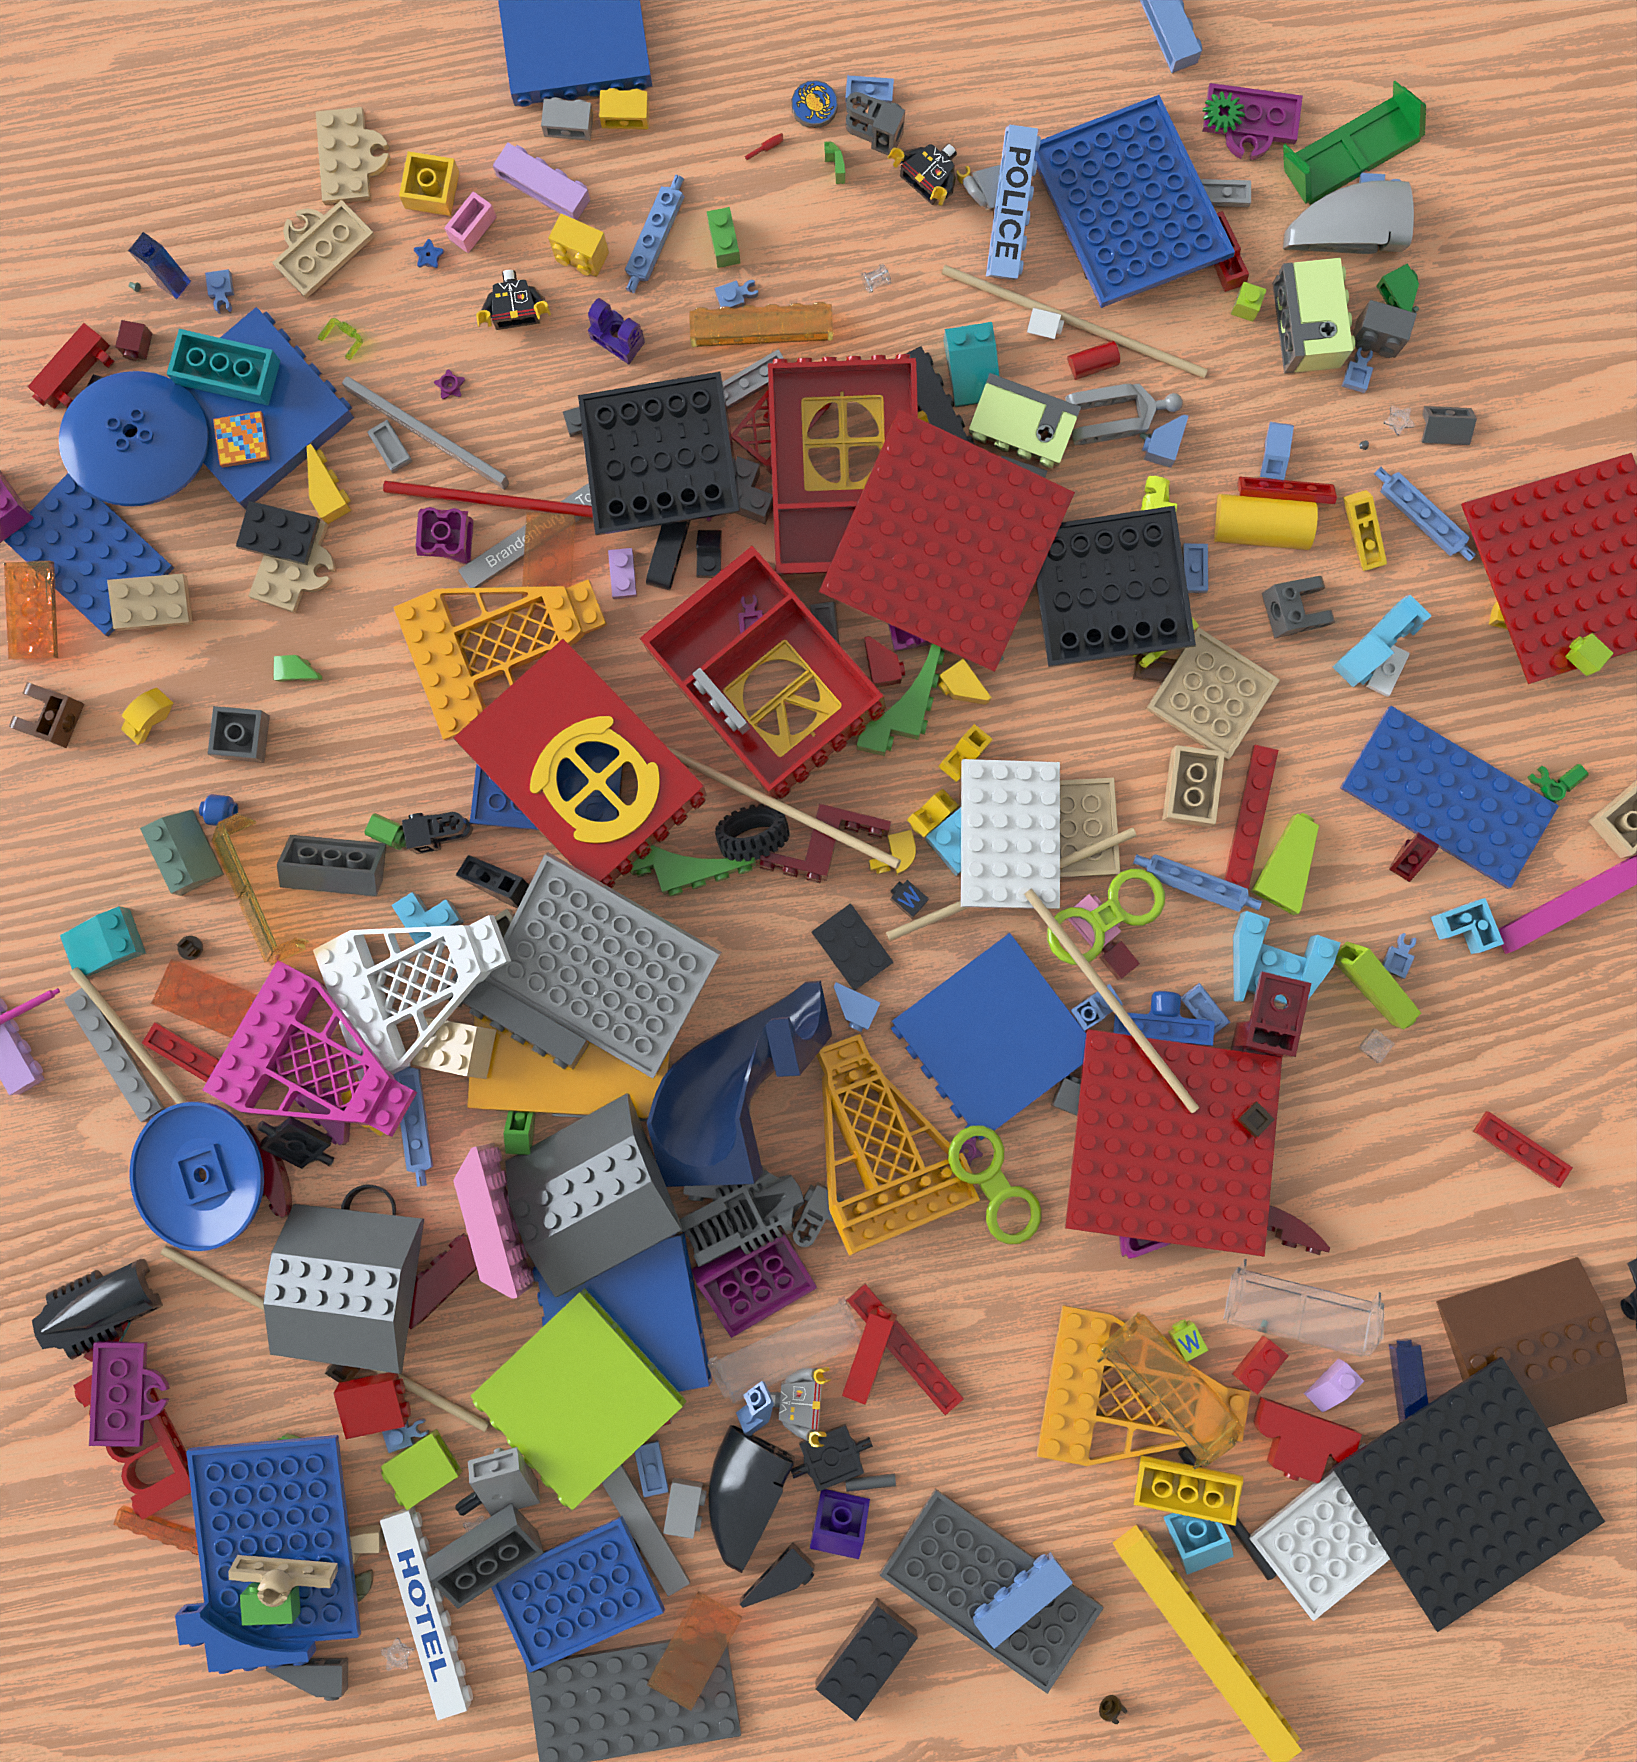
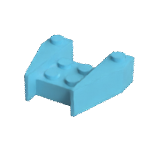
[1333,595,1432,687]
[1233,911,1341,1005]

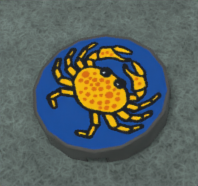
[791,80,838,128]

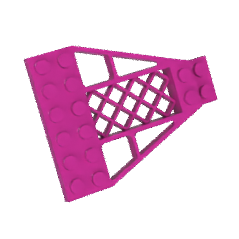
[202,960,417,1137]

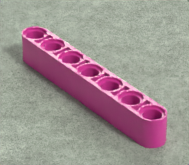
[1498,854,1637,954]

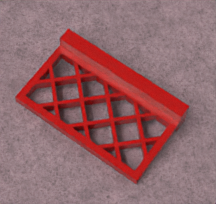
[731,389,832,475]

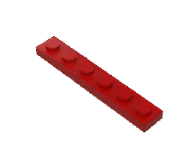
[1224,744,1279,890]
[847,1283,964,1416]

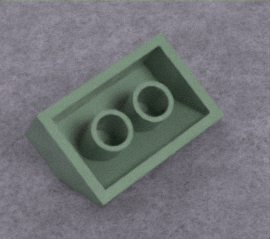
[140,810,224,896]

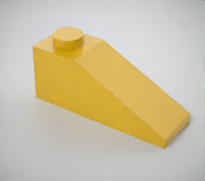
[1343,490,1387,571]

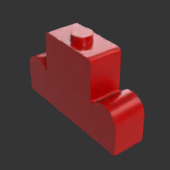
[1253,1396,1362,1483]

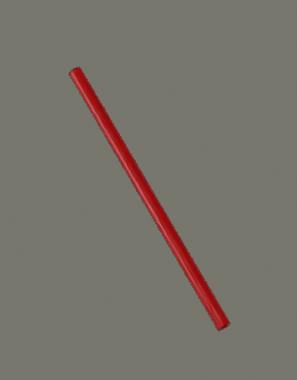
[383,481,593,518]

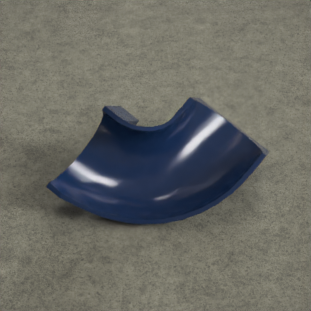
[647,981,832,1187]

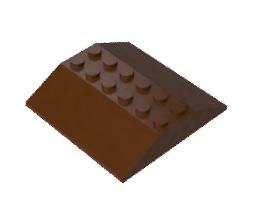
[1436,1257,1628,1428]

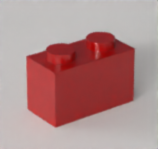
[1232,1335,1289,1395]

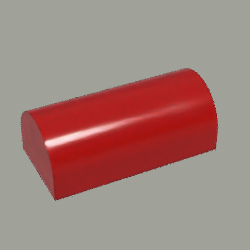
[1067,341,1120,380]

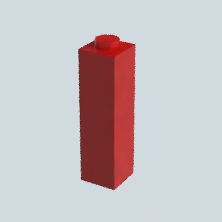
[842,1306,897,1405]

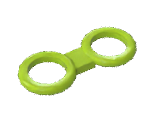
[1047,869,1165,965]
[948,1125,1042,1244]

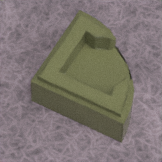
[355,1569,373,1602]

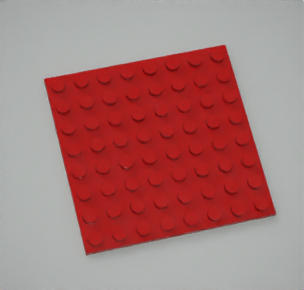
[819,409,1075,672]
[1461,453,1637,685]
[1065,1029,1282,1257]

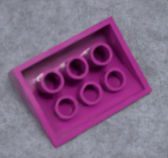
[692,1226,817,1338]

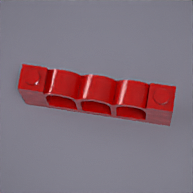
[73,1375,191,1520]

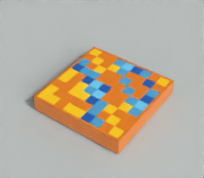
[213,411,270,468]

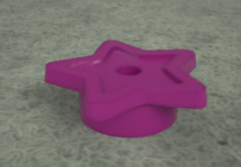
[434,369,465,399]
[959,1138,983,1167]

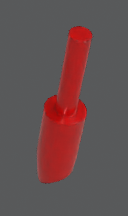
[744,133,783,160]

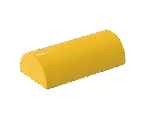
[1214,494,1318,550]
[1134,1455,1243,1526]

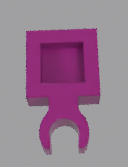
[738,595,766,636]

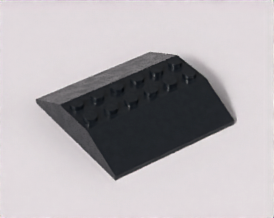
[578,371,740,536]
[1036,505,1196,667]

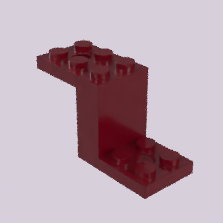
[754,803,891,883]
[1231,971,1312,1058]

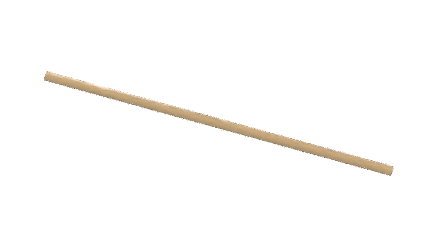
[161,1246,490,1432]

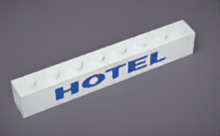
[380,1506,473,1721]

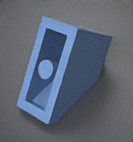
[1142,415,1188,468]
[834,982,880,1032]

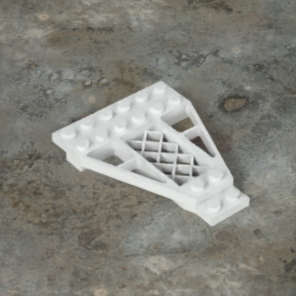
[313,915,511,1081]

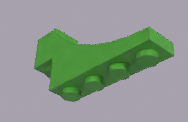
[857,644,945,756]
[630,845,756,897]

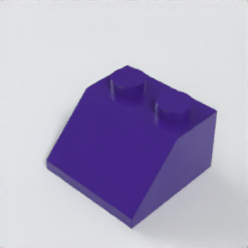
[809,1489,870,1559]

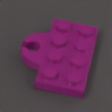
[1202,83,1303,160]
[89,1341,170,1447]

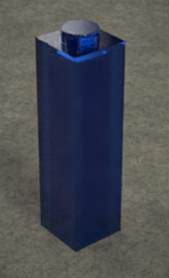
[128,232,191,299]
[1389,1338,1429,1423]

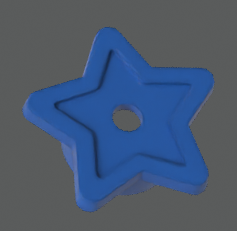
[414,239,444,268]

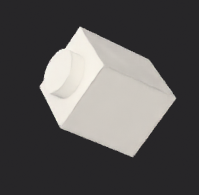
[1027,308,1064,339]

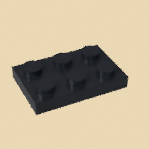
[236,501,320,565]
[811,903,894,991]

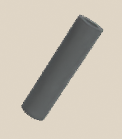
[845,1473,896,1492]

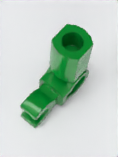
[1528,764,1589,803]

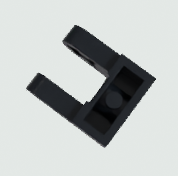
[402,812,473,854]

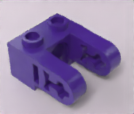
[588,298,645,365]

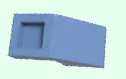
[1260,422,1294,480]
[1071,984,1123,1031]
[736,1381,774,1436]

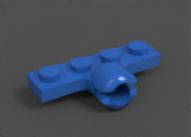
[1113,991,1215,1046]

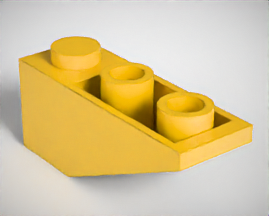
[307,444,352,524]

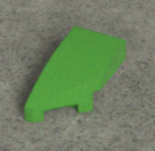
[824,141,845,184]
[273,655,322,682]

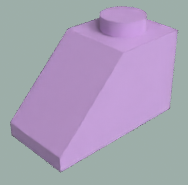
[1304,1358,1364,1413]

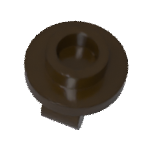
[176,936,203,960]
[1099,1695,1127,1724]

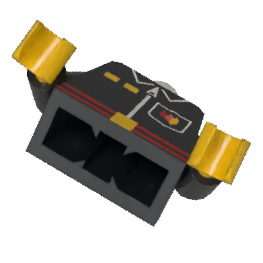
[887,144,957,206]
[476,270,551,330]

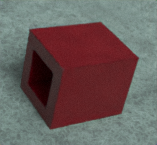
[115,320,153,361]
[1099,941,1140,980]

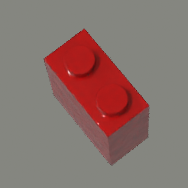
[333,1372,411,1440]

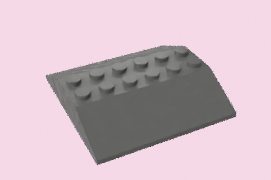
[505,1093,683,1297]
[263,1204,424,1374]

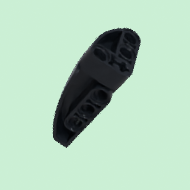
[708,1425,795,1573]

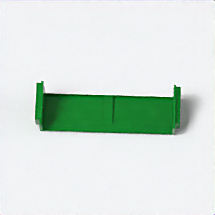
[1283,81,1426,205]

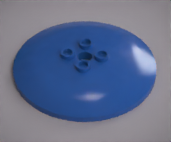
[59,371,209,506]
[129,1101,264,1251]

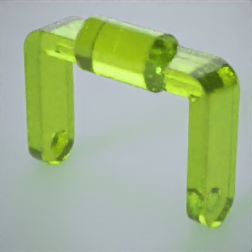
[318,318,363,360]

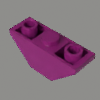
[295,1087,350,1145]

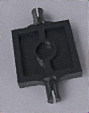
[257,1116,334,1169]
[791,1424,873,1492]

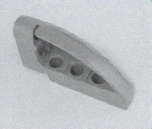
[1283,181,1414,254]

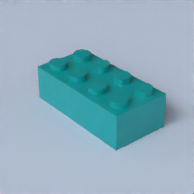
[167,329,281,406]

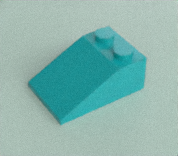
[943,322,1000,407]
[60,906,146,977]

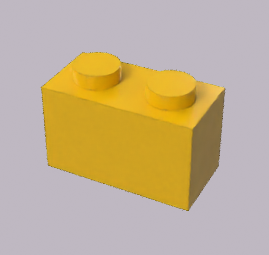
[599,88,649,129]

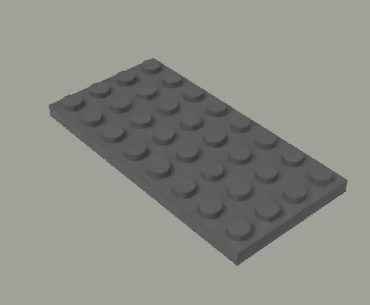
[879,1488,1104,1694]
[526,1630,742,1762]

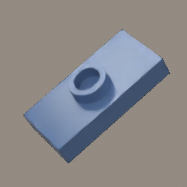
[1181,983,1230,1034]

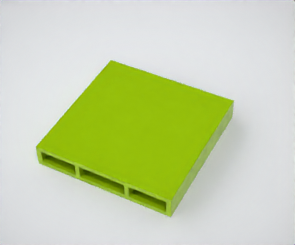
[471,1288,686,1510]

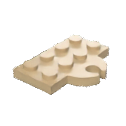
[316,107,391,205]
[272,200,375,299]
[248,508,336,613]

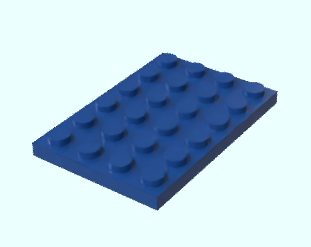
[4,473,174,636]
[470,742,623,831]
[491,1515,665,1673]

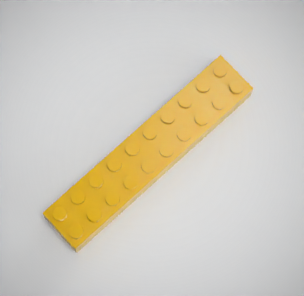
[1113,1525,1302,1762]

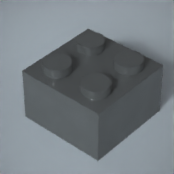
[1353,300,1417,358]
[208,706,270,763]

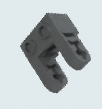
[846,92,905,155]
[1262,576,1335,639]
[793,1182,844,1247]

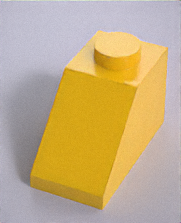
[938,659,991,705]

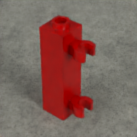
[27,323,115,409]

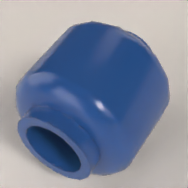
[199,794,238,827]

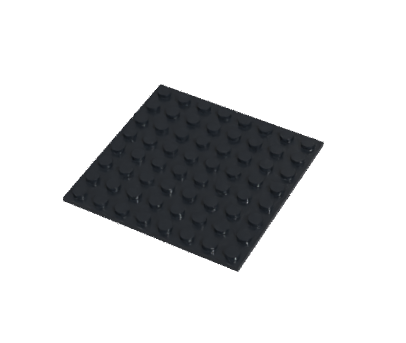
[1332,1357,1605,1632]

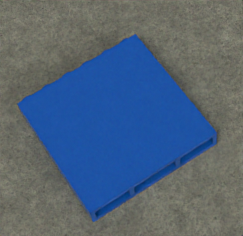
[498,0,653,107]
[183,307,354,509]
[891,933,1086,1140]
[533,1233,713,1392]

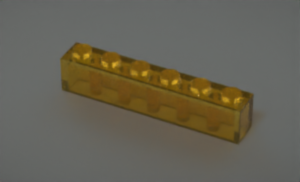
[689,302,833,347]

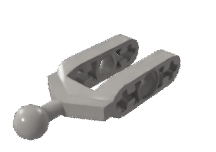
[1065,384,1183,445]

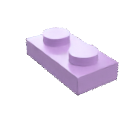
[608,548,637,599]

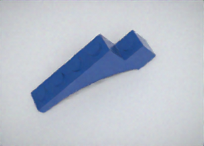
[175,1602,316,1674]

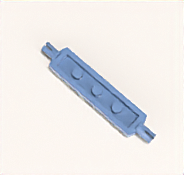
[625,175,684,293]
[1374,467,1476,561]
[1133,854,1262,912]
[394,1066,433,1187]

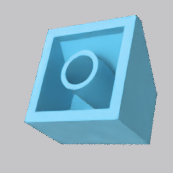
[1163,1513,1234,1575]

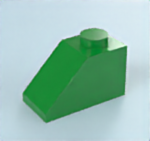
[1376,263,1419,312]

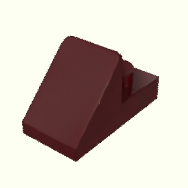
[1389,832,1439,882]

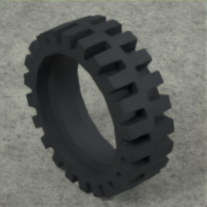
[715,804,790,862]

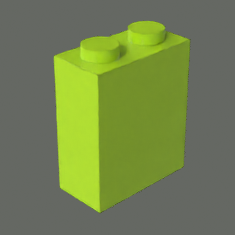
[381,1429,463,1510]

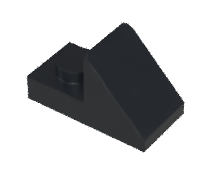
[696,530,722,578]

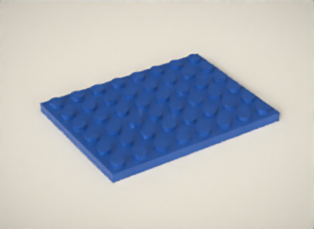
[1034,95,1235,308]
[186,1435,361,1641]

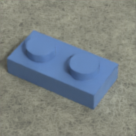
[845,75,894,103]
[1182,543,1208,593]
[635,1440,669,1497]

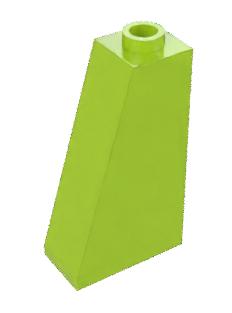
[1250,813,1319,915]
[1334,941,1421,1030]

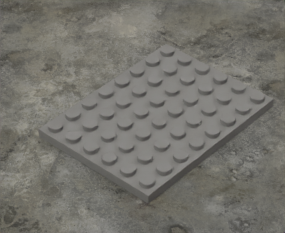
[485,852,722,1078]

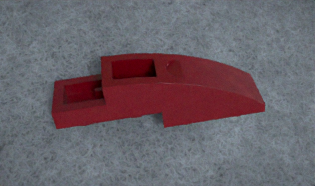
[245,1125,292,1218]
[1267,1205,1330,1255]

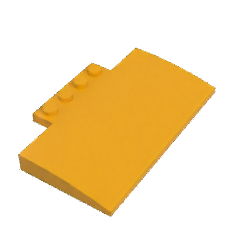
[467,1012,671,1119]

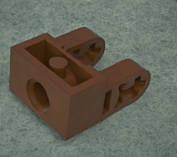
[9,682,84,748]

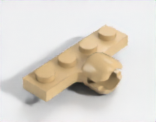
[228,1555,338,1607]

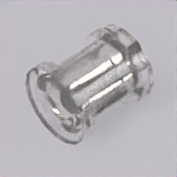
[861,263,891,293]

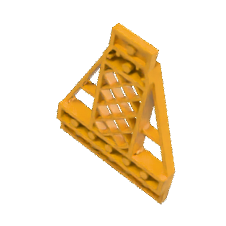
[393,579,607,741]
[816,1034,980,1256]
[1037,1305,1251,1466]

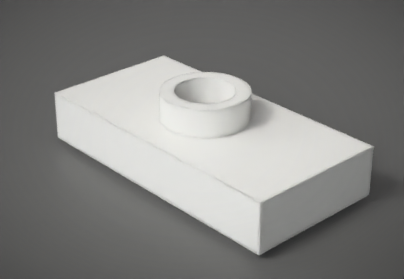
[1366,645,1410,697]

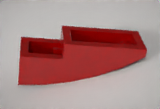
[1214,211,1249,292]

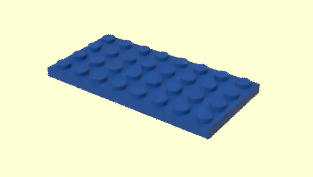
[1340,706,1559,889]

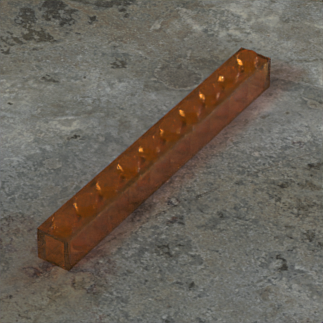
[113,1505,199,1555]

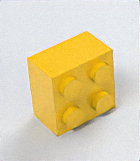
[399,151,459,216]
[548,213,609,277]

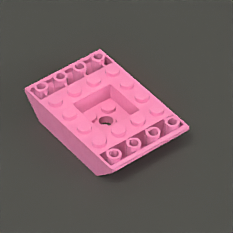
[453,1143,535,1299]

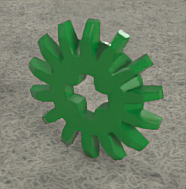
[1202,92,1245,133]

